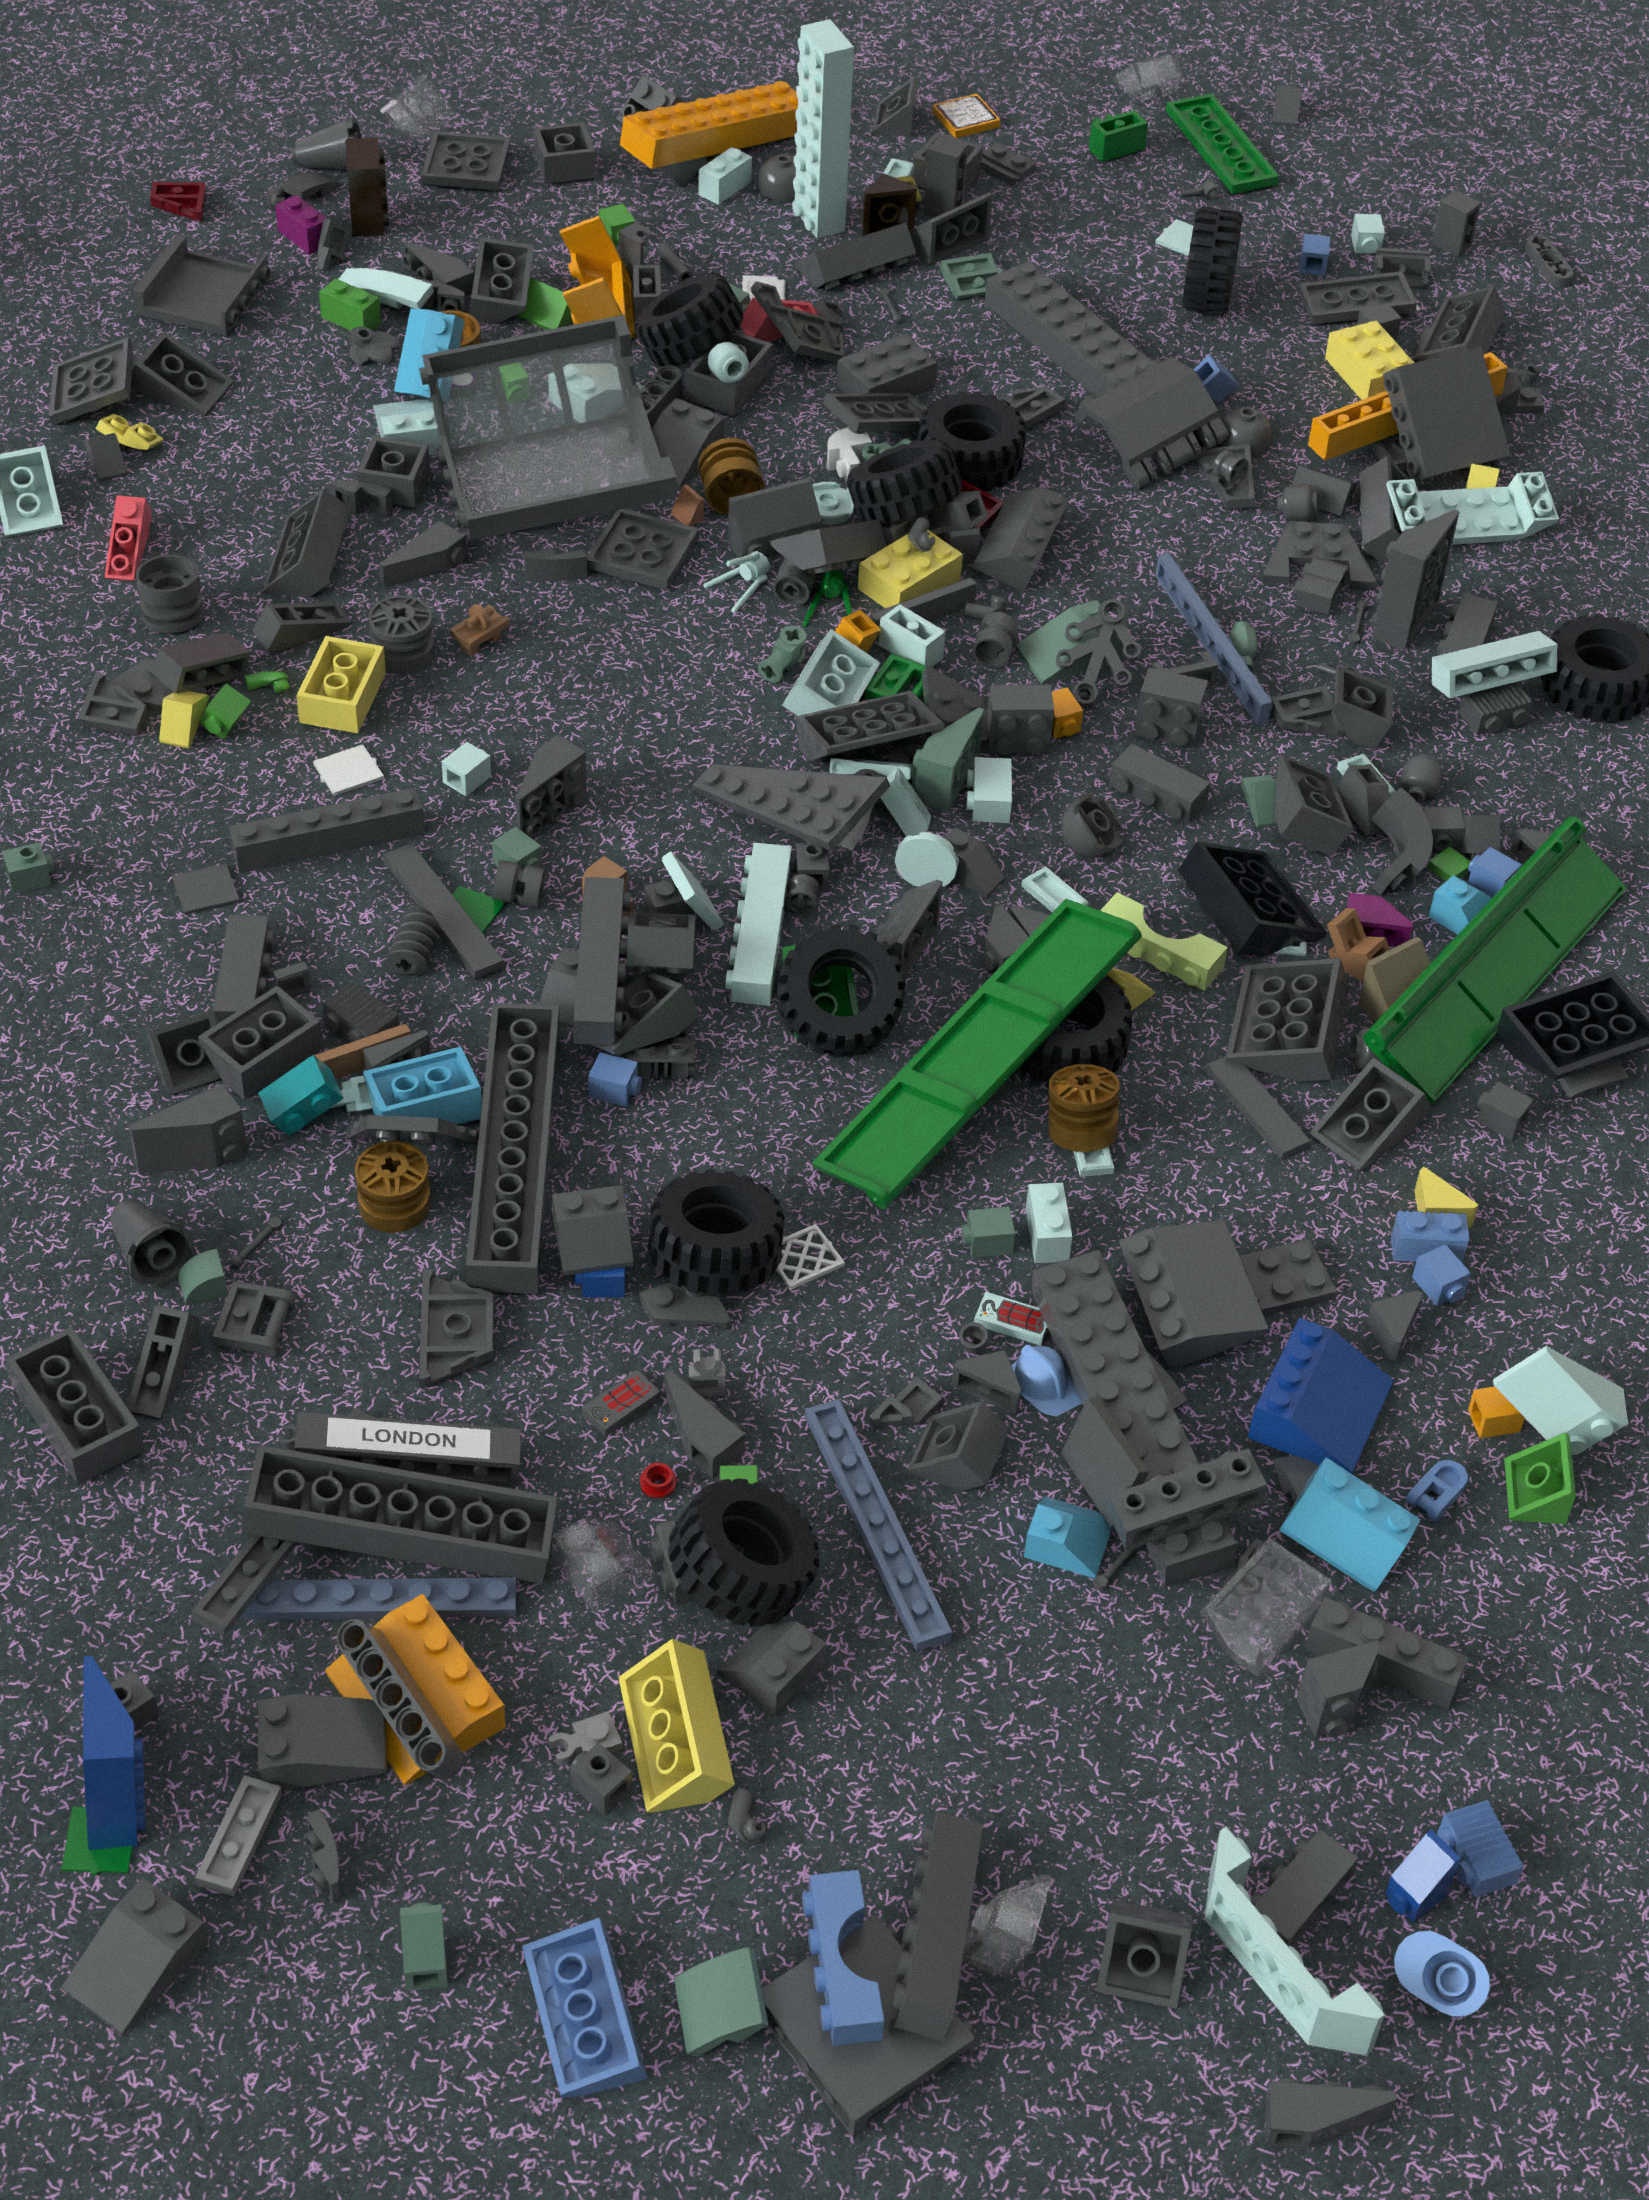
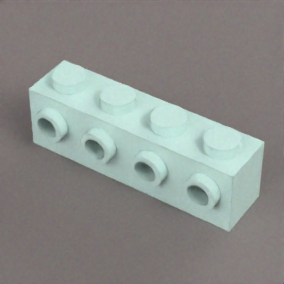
[1432,631,1558,698]

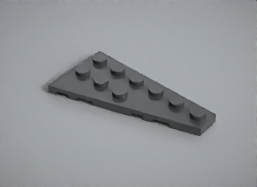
[692,764,890,851]

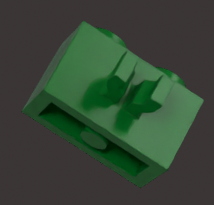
[1089,110,1148,162]

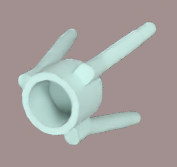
[703,551,770,613]

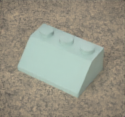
[782,629,880,716]

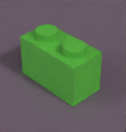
[319,279,381,330]

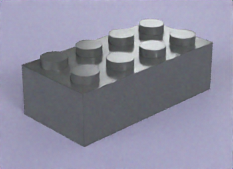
[5,1326,145,1485]

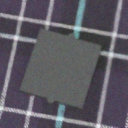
[172,863,240,915]

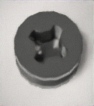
[1213,450,1249,485]
[785,874,819,914]

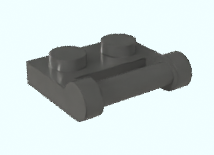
[212,1281,296,1358]

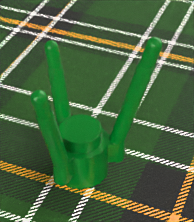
[802,569,853,627]

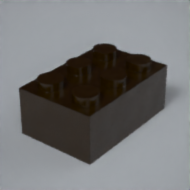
[346,138,389,237]

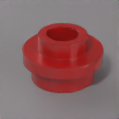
[640,1463,677,1499]

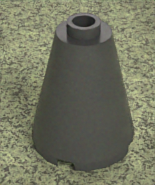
[291,117,362,170]
[110,1200,195,1287]

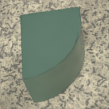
[178,1249,227,1306]

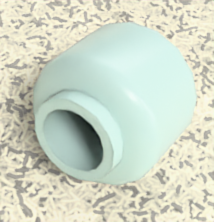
[708,342,749,383]

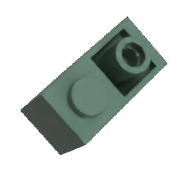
[400,1902,448,1991]

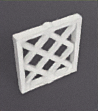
[775,1224,845,1290]

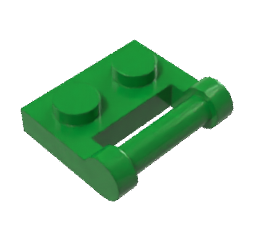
[865,653,925,700]

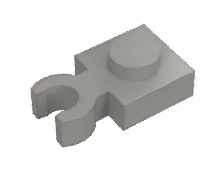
[688,1349,726,1396]
[548,1711,622,1766]

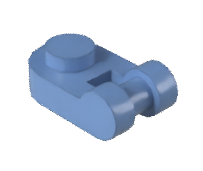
[1405,1460,1468,1523]

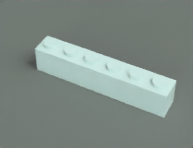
[726,843,792,1006]

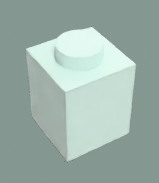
[1351,214,1385,254]
[442,742,491,796]

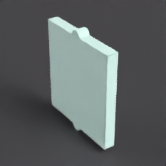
[1155,219,1193,256]

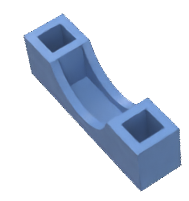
[802,1870,884,2046]

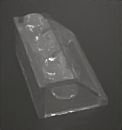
[1201,1538,1331,1677]

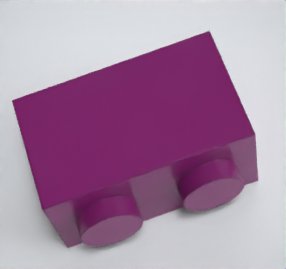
[275,195,328,255]

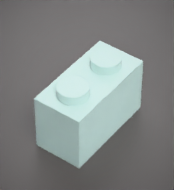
[699,147,752,205]
[879,604,945,667]
[966,757,1012,823]
[1026,1183,1072,1263]

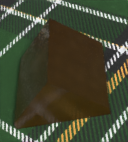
[862,173,917,236]

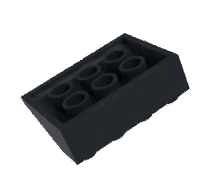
[1177,841,1327,956]
[1496,971,1649,1080]

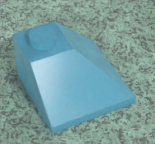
[1429,875,1492,935]
[1024,1496,1113,1578]

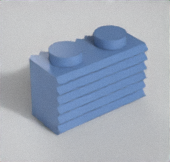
[1391,1210,1469,1263]
[1438,1800,1523,1897]

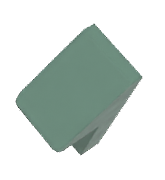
[1240,775,1278,828]

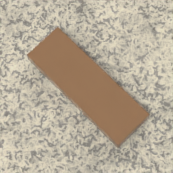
[314,1024,411,1079]

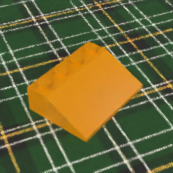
[325,1594,506,1786]

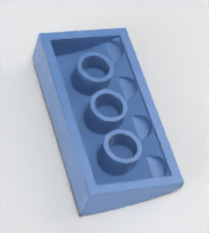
[522,1918,648,2098]

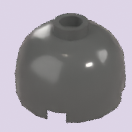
[758,154,796,203]
[1218,407,1272,459]
[1061,793,1123,857]

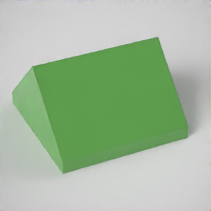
[515,278,572,330]
[1504,1432,1576,1524]

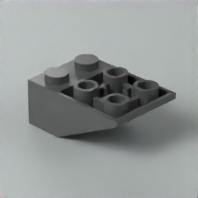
[516,734,587,837]

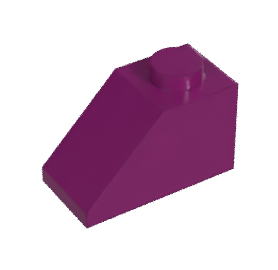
[1346,893,1413,947]

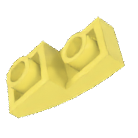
[95,414,163,450]

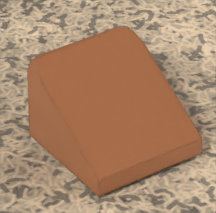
[671,484,704,526]

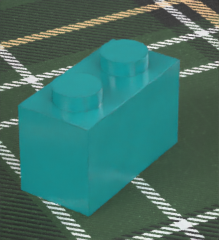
[259,1055,344,1135]

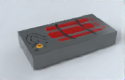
[582,1369,661,1437]

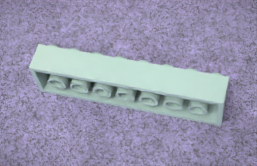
[792,19,854,238]

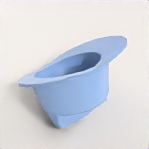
[1011,1345,1082,1417]
[1394,1931,1490,2017]

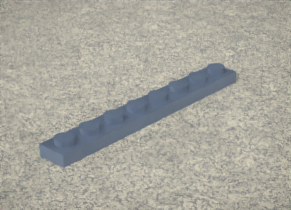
[1155,553,1273,726]
[805,1399,952,1651]
[210,1577,517,1620]

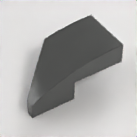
[318,219,351,271]
[870,1376,944,1425]

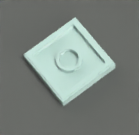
[662,851,724,930]

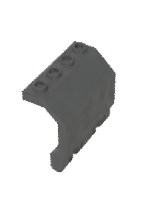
[1073,357,1229,490]

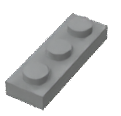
[195,1775,282,1897]

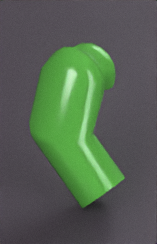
[245,671,290,693]

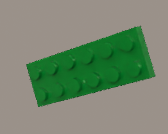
[1166,94,1279,194]

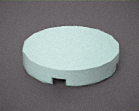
[812,482,856,525]
[895,832,959,887]

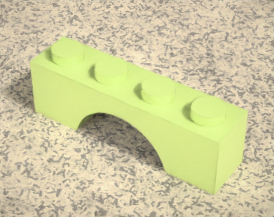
[1100,892,1228,991]

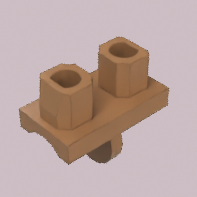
[450,604,510,655]

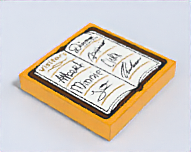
[932,94,1001,138]

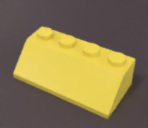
[618,1639,735,1813]

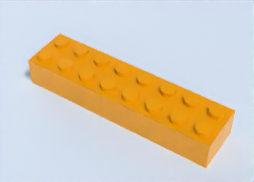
[620,81,798,169]

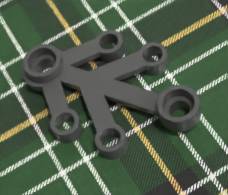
[1056,599,1141,707]

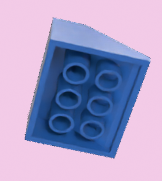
[1247,1317,1394,1474]
[83,1656,145,1850]

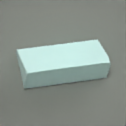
[880,767,931,837]

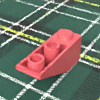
[104,496,152,581]

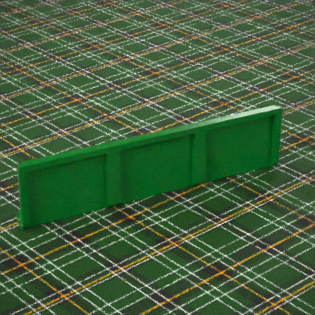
[1363,816,1627,1104]
[811,899,1142,1209]

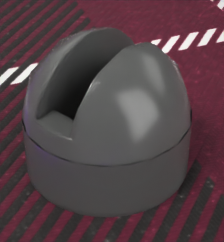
[959,1322,988,1354]

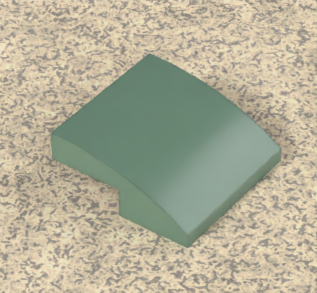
[939,253,1002,299]
[674,1947,769,2057]

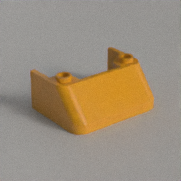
[559,216,636,339]

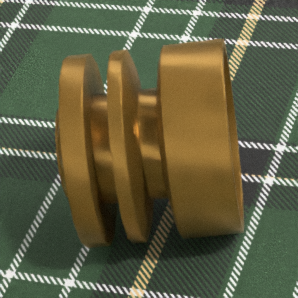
[698,438,765,515]
[1048,1064,1120,1152]
[354,1140,431,1233]

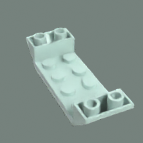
[1386,472,1559,545]
[1204,1827,1385,2055]

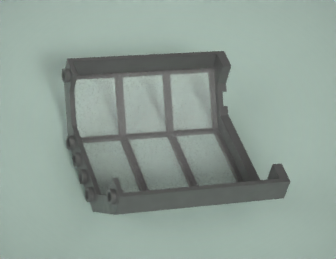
[419,315,678,540]

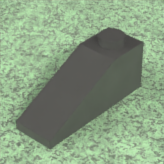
[379,521,467,587]
[252,602,352,651]
[127,1305,201,1419]

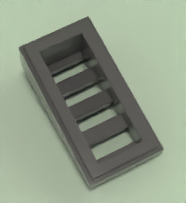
[363,1030,430,1071]

